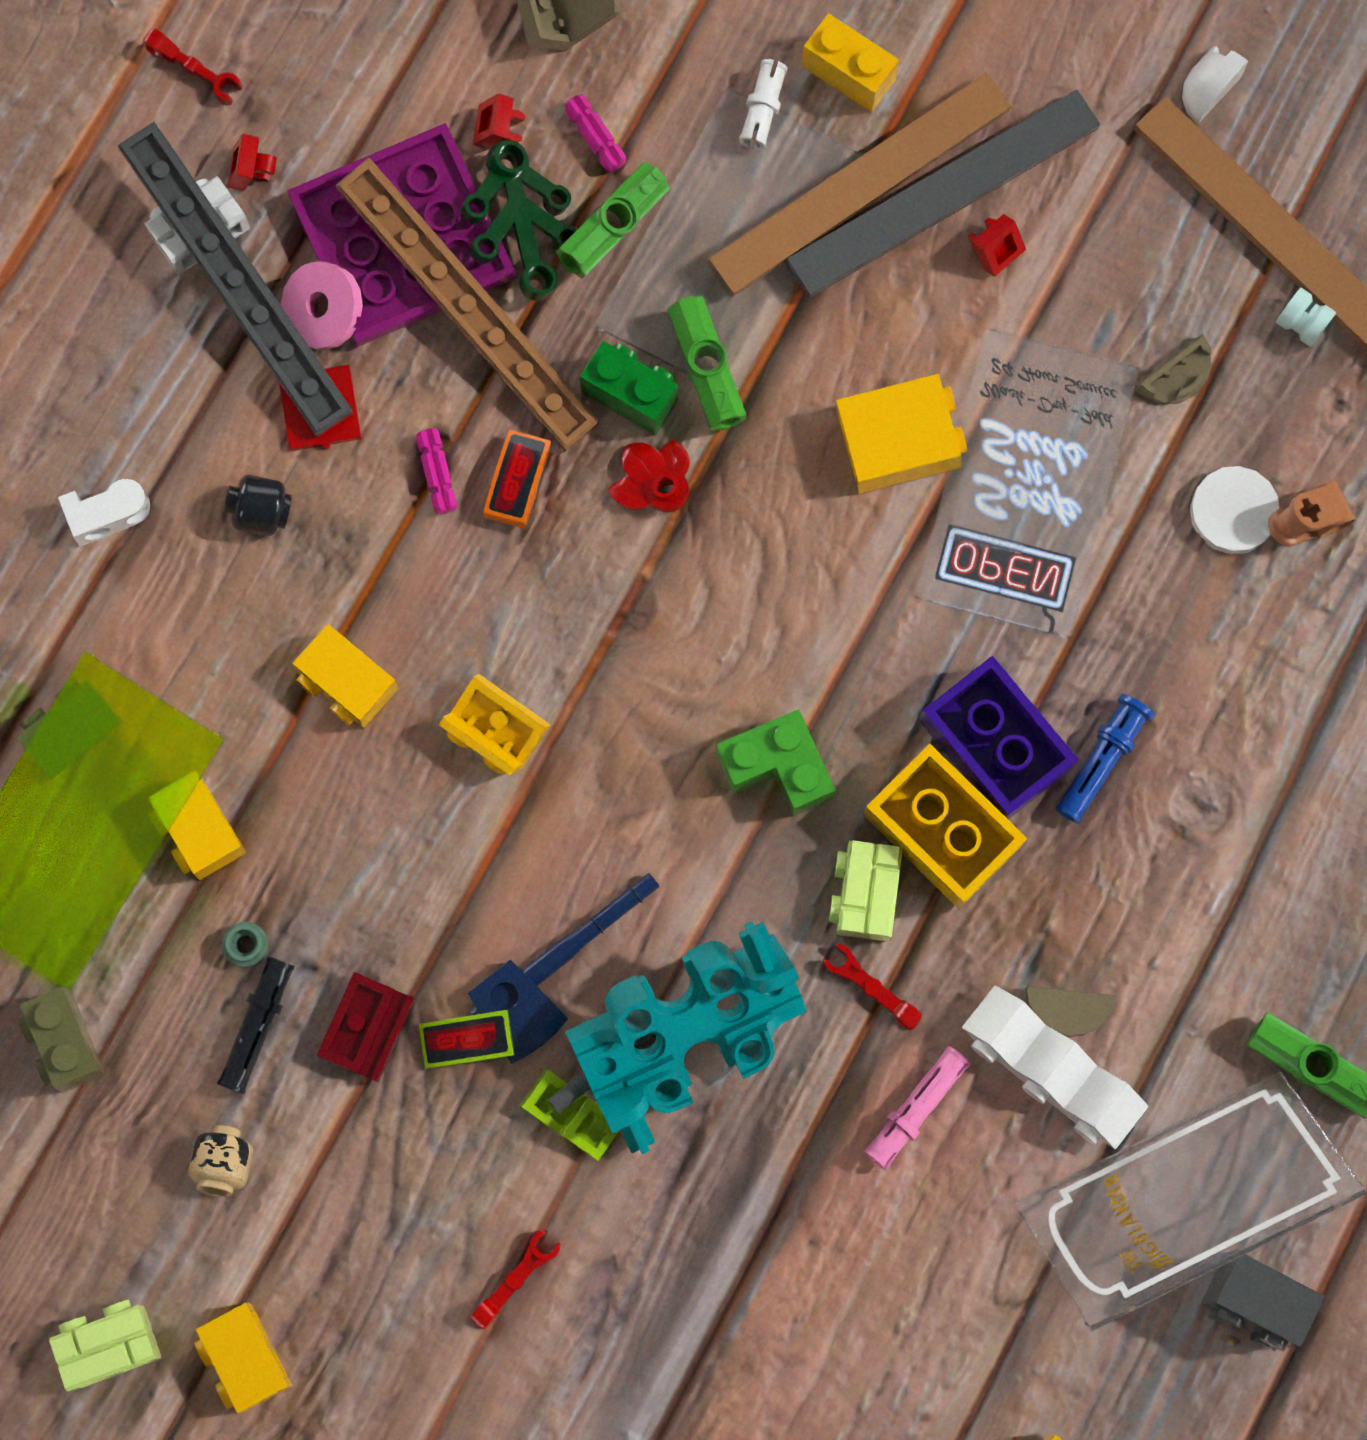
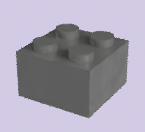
[1201,1252,1326,1351]

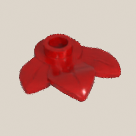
[608,440,690,513]

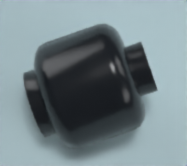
[224,475,292,536]

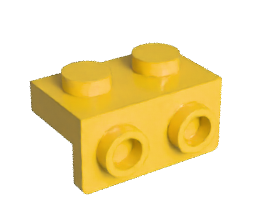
[439,674,551,775]

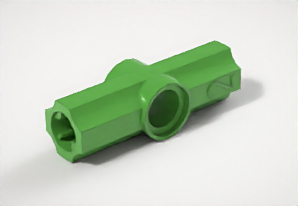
[556,162,670,279]
[667,296,747,431]
[1246,1012,1367,1119]

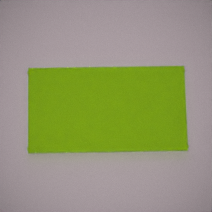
[0,652,225,990]

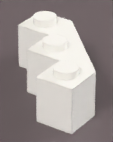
[962,985,1149,1149]

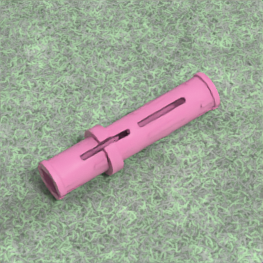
[863,1046,971,1171]

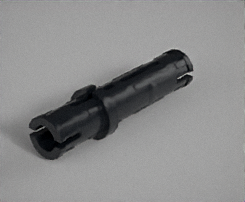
[217,956,295,1094]

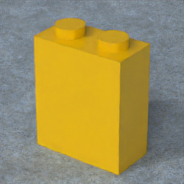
[836,374,967,494]

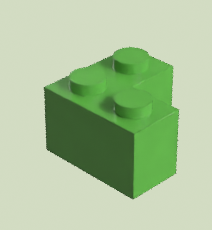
[715,709,836,817]

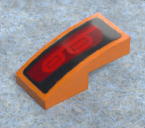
[483,429,551,529]

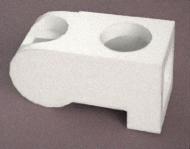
[58,479,150,547]

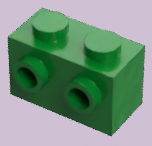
[580,341,678,435]

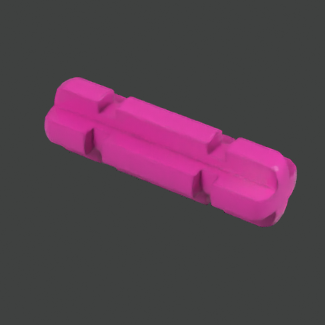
[565,94,626,173]
[416,428,457,514]

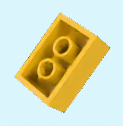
[863,743,1028,909]

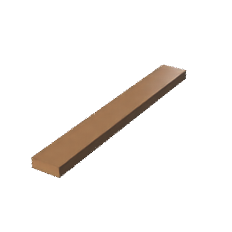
[707,72,1012,298]
[1134,96,1367,352]
[336,158,599,452]

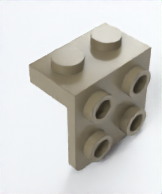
[516,0,621,51]

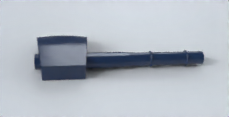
[468,873,660,1064]

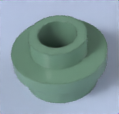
[222,922,268,968]

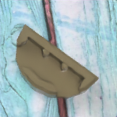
[1134,333,1212,405]
[1025,986,1117,1037]

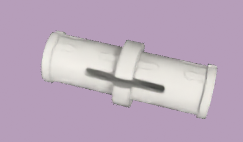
[739,59,788,150]

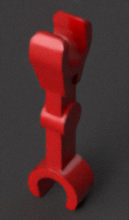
[143,28,242,105]
[823,944,922,1030]
[471,1230,561,1329]

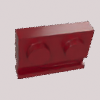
[317,972,415,1083]

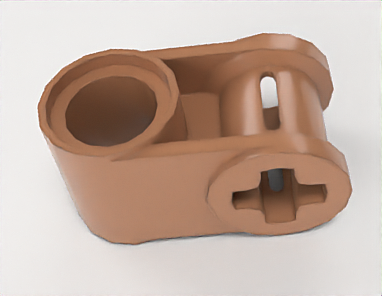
[1268,480,1356,547]

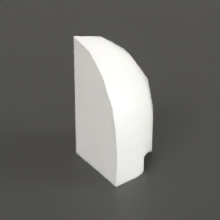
[1182,46,1248,125]

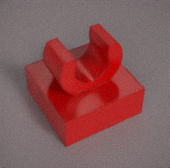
[473,93,525,150]
[227,134,277,191]
[968,214,1026,277]

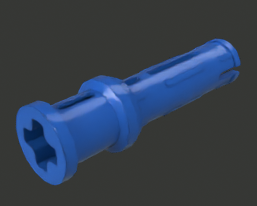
[1055,694,1155,824]

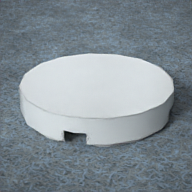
[1190,466,1279,554]

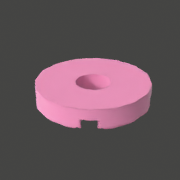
[280,261,363,350]

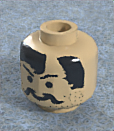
[188,1125,253,1197]

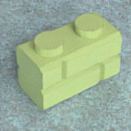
[829,840,903,942]
[49,1300,161,1392]

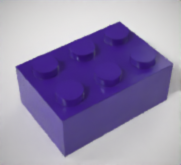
[919,655,1079,820]

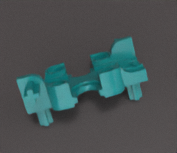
[565,922,807,1154]

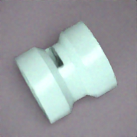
[1275,288,1337,348]

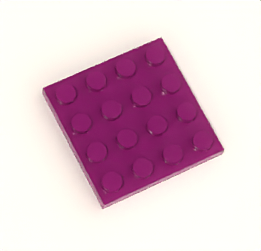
[287,123,517,347]

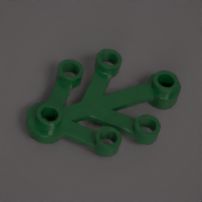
[461,141,577,301]

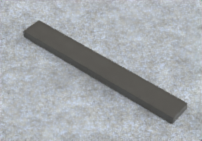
[786,90,1100,299]
[117,122,353,437]

